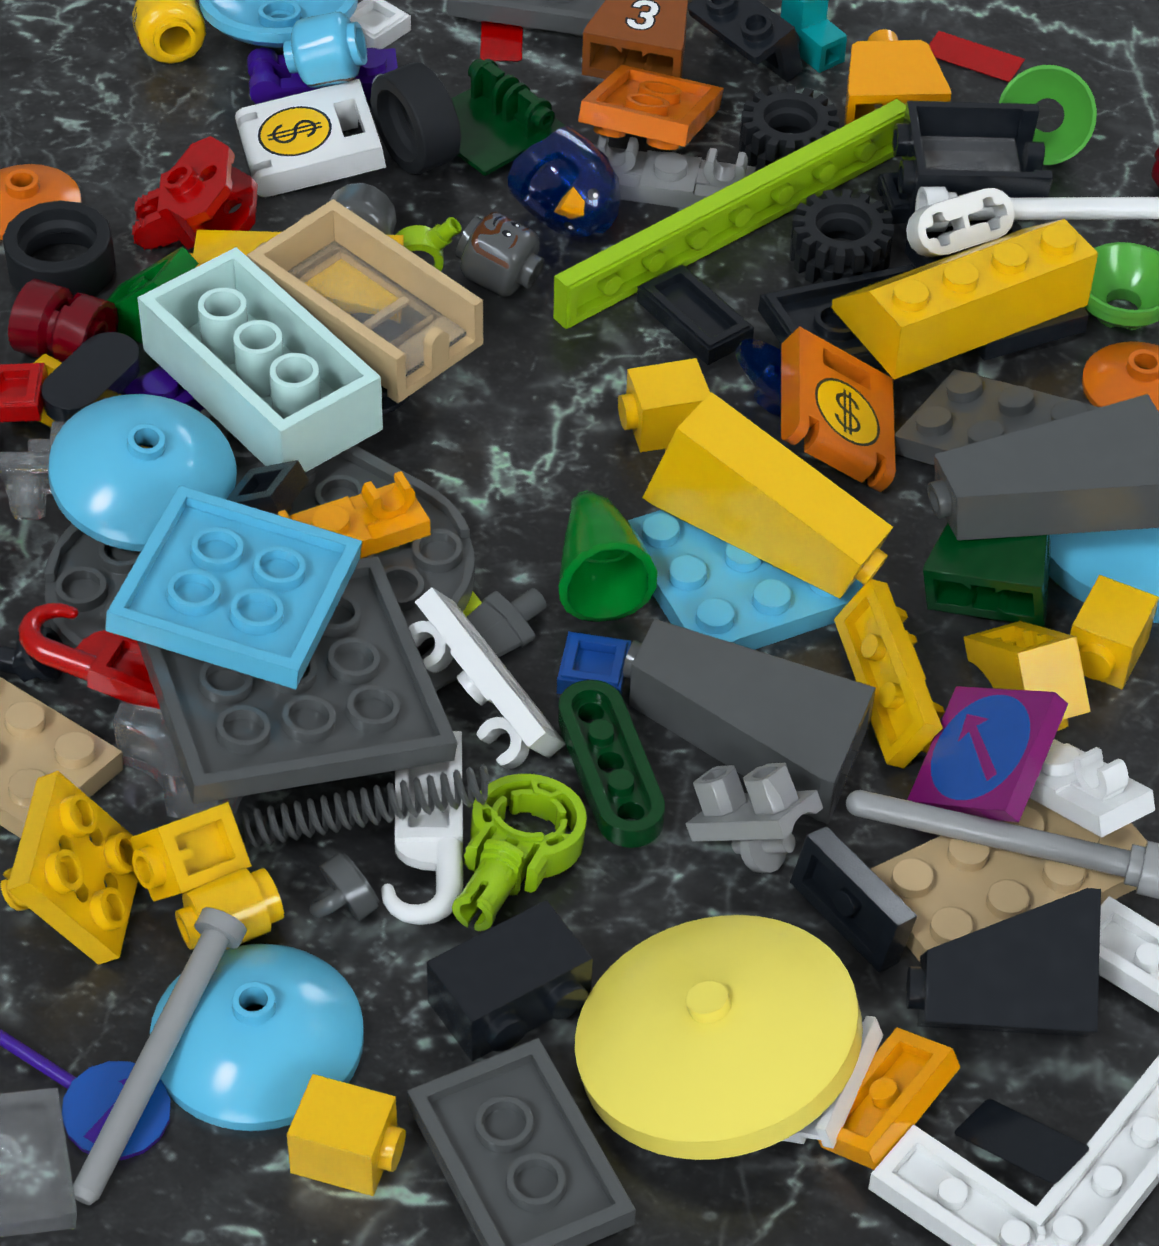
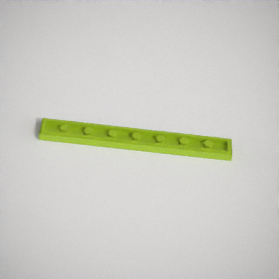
[553,99,906,329]

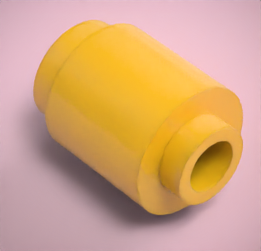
[175,868,284,950]

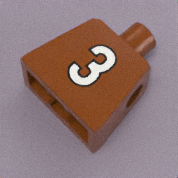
[582,0,688,79]

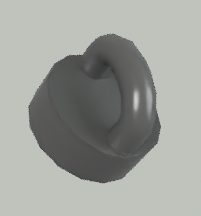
[309,852,380,922]

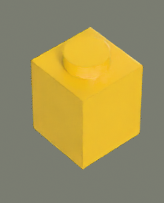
[618,358,710,453]
[1070,575,1159,690]
[287,1074,406,1196]

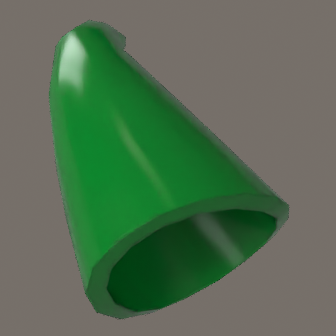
[558,490,658,622]

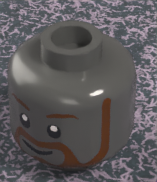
[455,212,544,297]

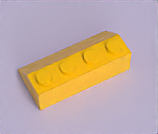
[831,219,1098,379]

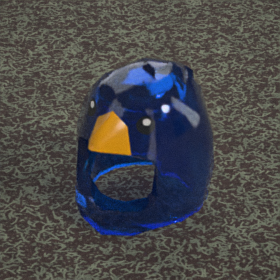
[508,125,621,237]

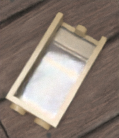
[247,199,483,403]

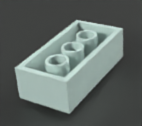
[137,247,383,472]

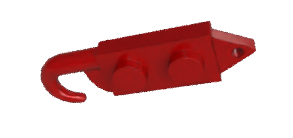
[18,603,163,716]

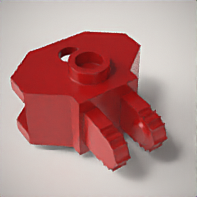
[132,136,258,250]

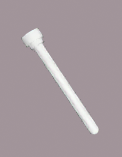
[915,186,1159,232]

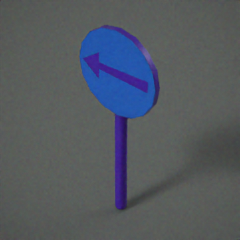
[0,1029,171,1160]

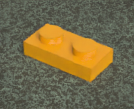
[818,1027,961,1170]

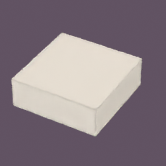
[350,0,411,49]

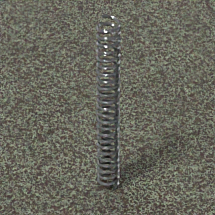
[233,764,491,849]

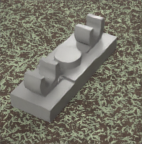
[584,135,756,208]

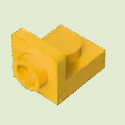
[131,802,252,901]

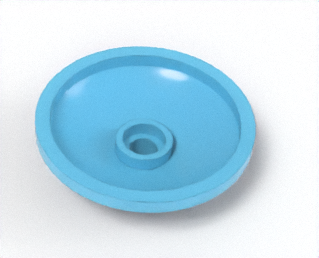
[199,0,358,48]
[48,394,237,552]
[150,944,364,1131]

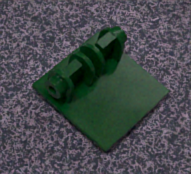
[451,59,567,176]

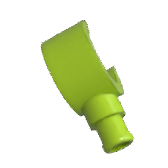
[396,217,462,271]

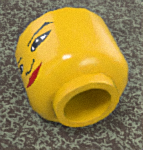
[132,0,206,64]

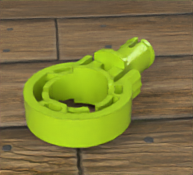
[452,774,587,931]

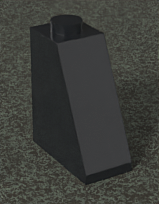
[906,888,1101,1037]

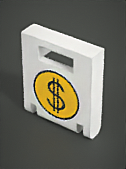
[235,79,386,197]

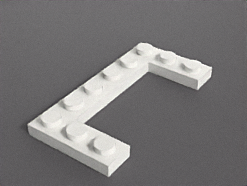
[868,896,1159,1246]

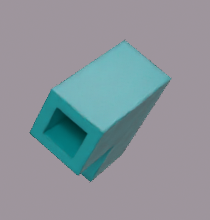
[780,0,847,73]

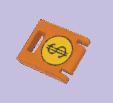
[781,326,896,492]

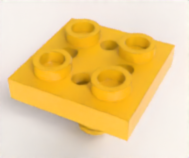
[1,771,138,965]

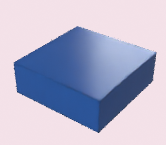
[557,632,631,696]

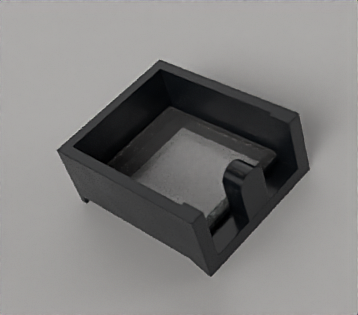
[892,101,1053,216]

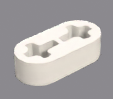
[906,188,1015,257]

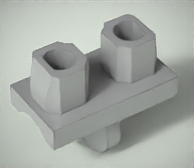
[685,763,823,873]

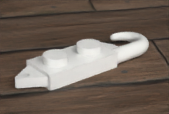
[381,731,463,925]

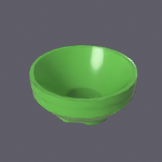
[999,65,1097,165]
[1084,242,1159,330]

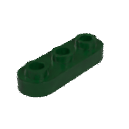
[558,680,665,848]

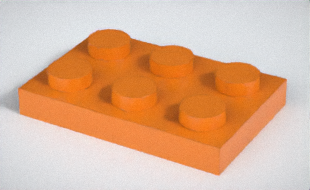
[578,64,724,150]

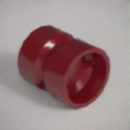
[8,279,119,363]

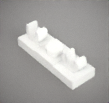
[409,587,566,770]
[1029,739,1155,838]

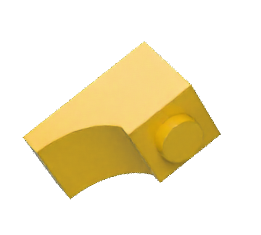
[963,621,1091,731]

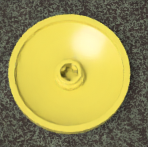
[575,915,863,1160]

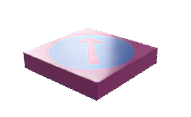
[907,686,1068,823]

